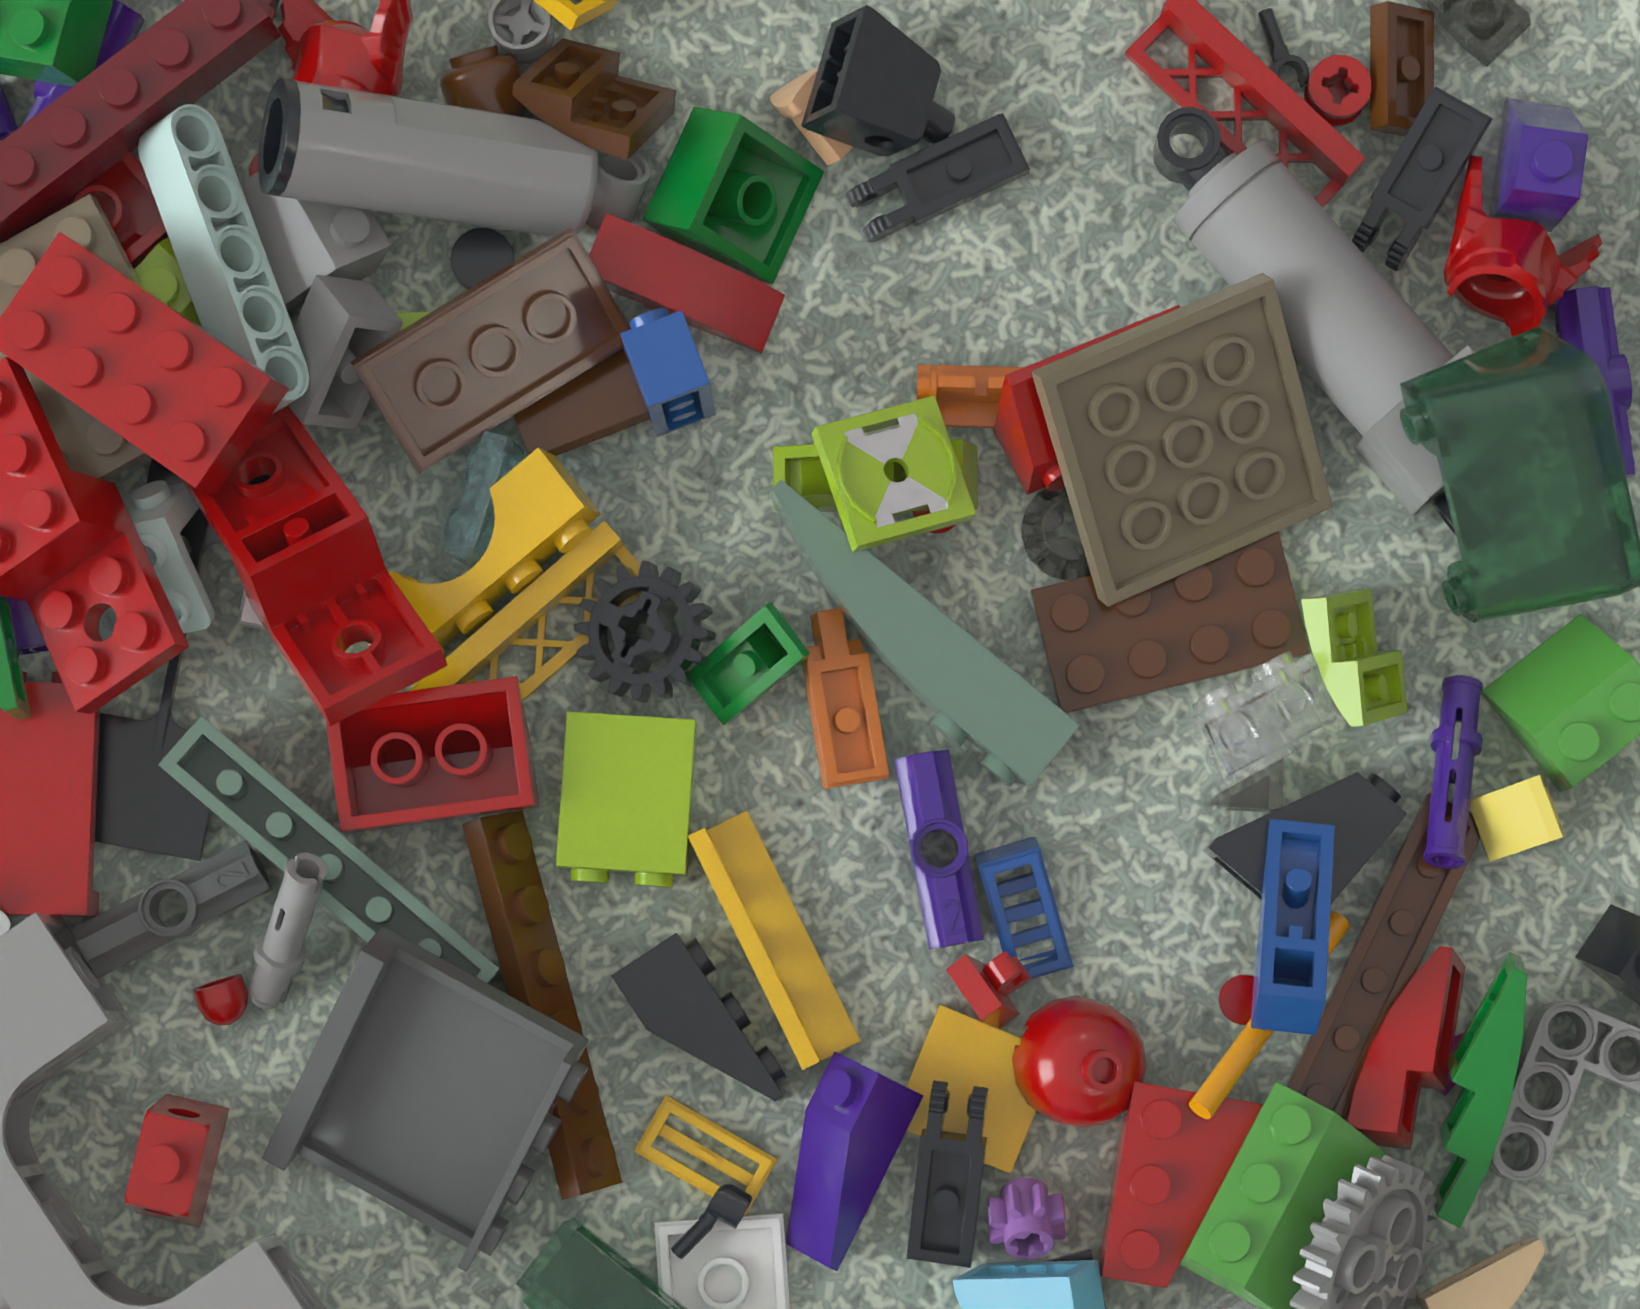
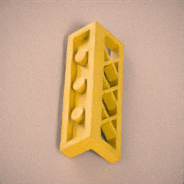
[410,521,647,701]
[688,811,861,1070]

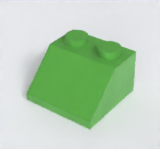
[1482,614,1640,792]

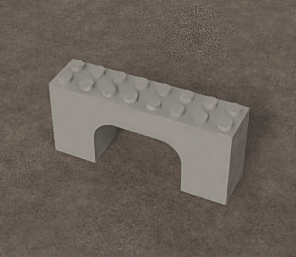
[0,912,326,1309]

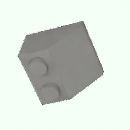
[240,172,391,311]

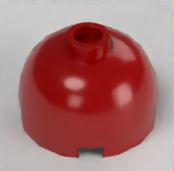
[1012,995,1147,1127]

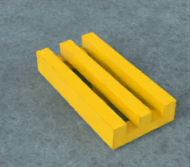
[634,1095,778,1216]

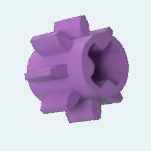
[987,1178,1066,1260]

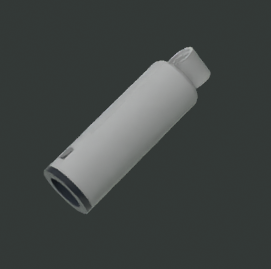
[258,78,651,237]

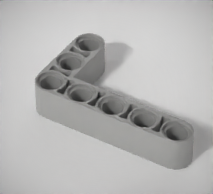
[1489,1001,1640,1181]

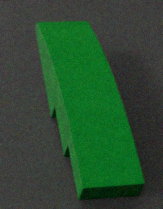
[1432,952,1527,1228]

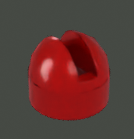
[192,974,248,1026]

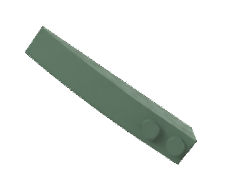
[769,480,1080,787]

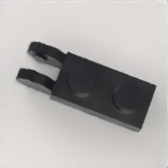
[1352,86,1493,272]
[845,113,1030,243]
[907,1080,989,1268]

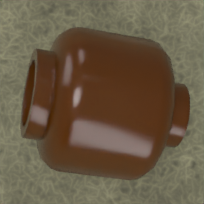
[440,45,529,116]

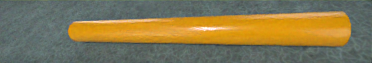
[1189,911,1350,1119]

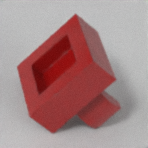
[946,951,1031,1029]

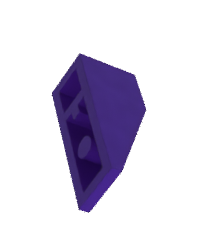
[786,1051,924,1271]

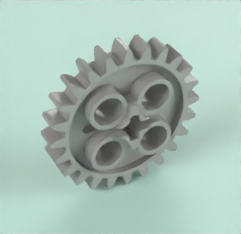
[1290,1155,1437,1309]

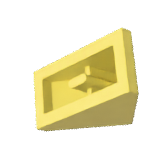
[1470,775,1565,862]

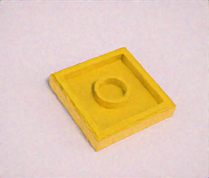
[906,1005,1036,1174]

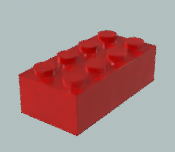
[0,232,289,496]

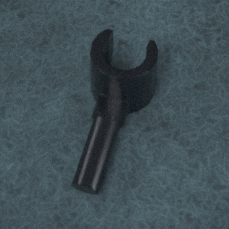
[1258,8,1310,88]
[671,1184,753,1259]

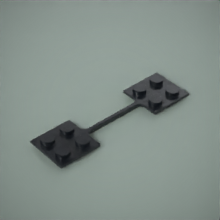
[95,458,271,861]

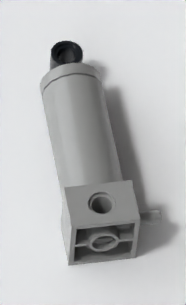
[1152,107,1532,515]

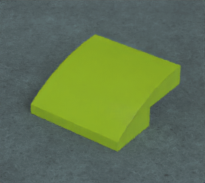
[1302,588,1408,727]

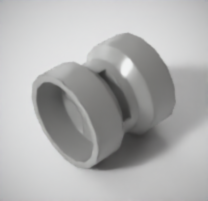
[488,0,555,64]

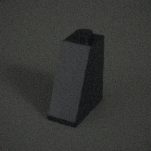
[1203,772,1407,904]

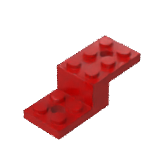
[0,357,190,714]
[180,406,448,726]

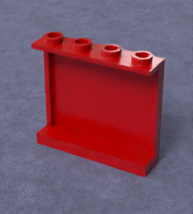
[0,671,100,917]

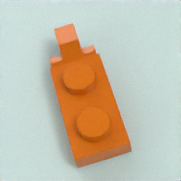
[802,608,889,790]

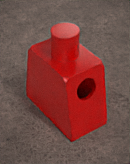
[125,1094,230,1228]

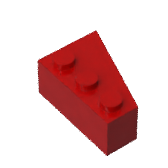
[1098,1081,1263,1288]

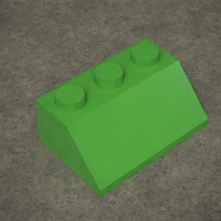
[1180,1081,1387,1309]

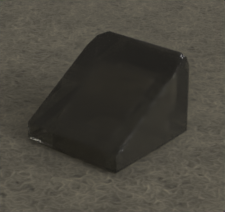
[1212,759,1284,813]

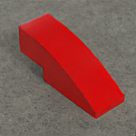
[589,213,785,354]
[1347,946,1466,1150]

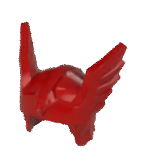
[278,0,413,97]
[1443,155,1603,341]

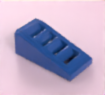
[975,837,1074,980]

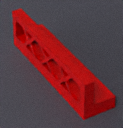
[1125,0,1366,208]

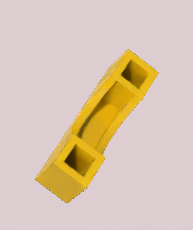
[368,447,601,655]

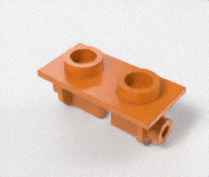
[917,364,1024,428]

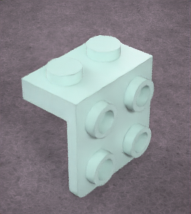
[99,480,215,641]

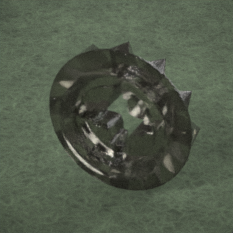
[1021,488,1091,581]

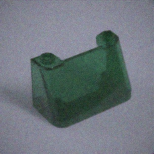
[1400,327,1640,623]

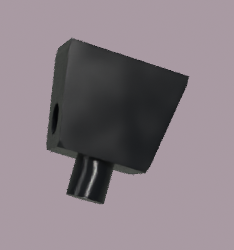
[801,5,955,156]

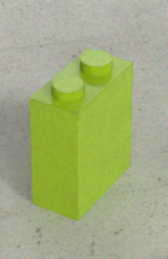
[556,711,698,888]

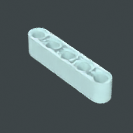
[138,104,310,413]

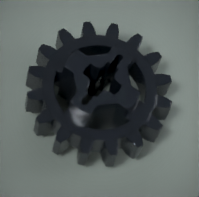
[574,561,716,703]

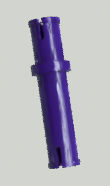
[1423,675,1483,869]

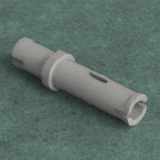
[247,852,328,1009]

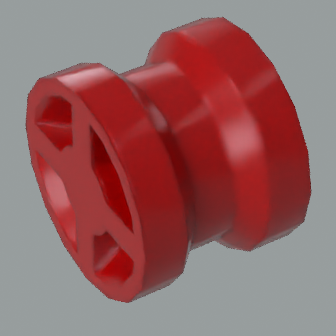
[1304,55,1372,127]

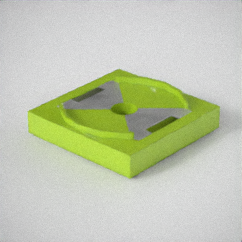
[811,396,976,553]

